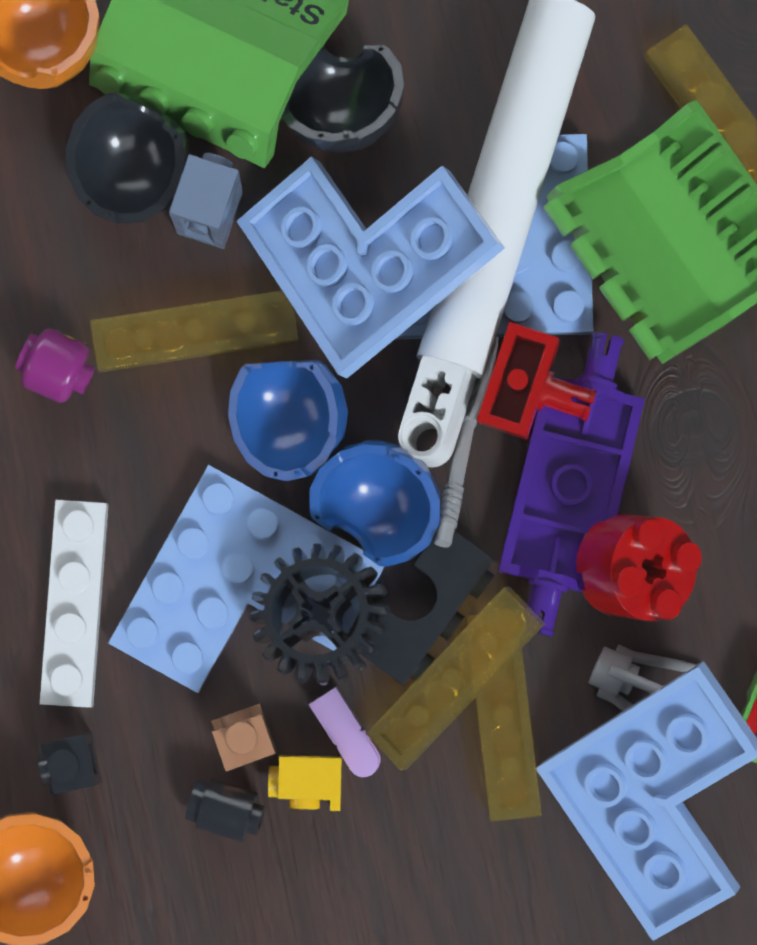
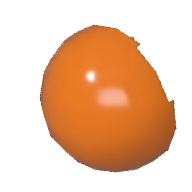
[0,0,100,89]
[0,812,95,945]

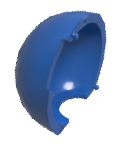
[228,360,348,481]
[310,440,440,567]

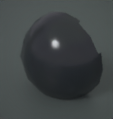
[282,45,404,153]
[66,92,190,224]

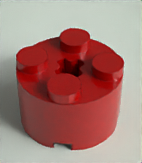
[576,514,702,621]

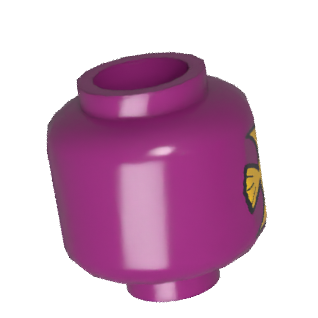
[15,328,95,403]

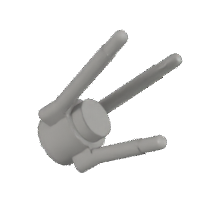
[588,644,698,711]

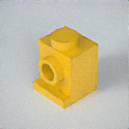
[268,755,342,811]

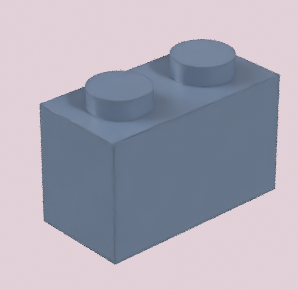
[169,153,243,249]

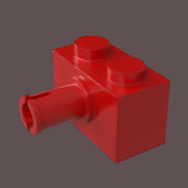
[476,322,597,440]

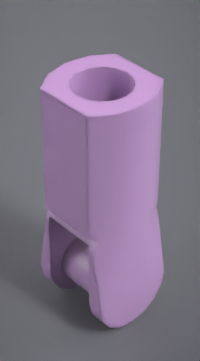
[309,686,381,777]

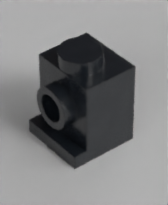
[38,732,102,795]

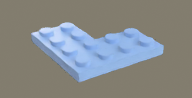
[395,134,594,339]
[237,156,505,378]
[108,465,384,693]
[535,661,757,941]

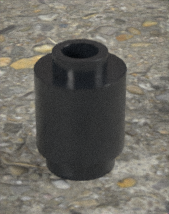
[185,779,266,843]

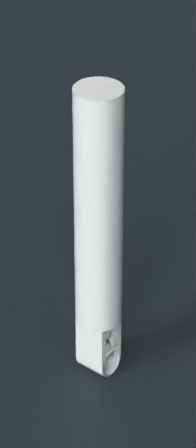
[398,0,596,467]

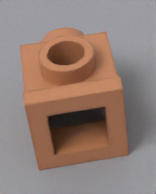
[212,703,277,771]

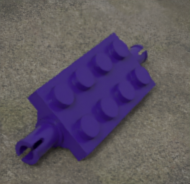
[497,332,645,637]

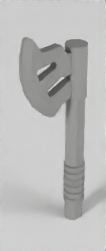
[434,337,499,548]

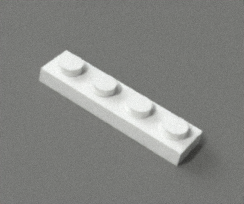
[40,500,108,707]

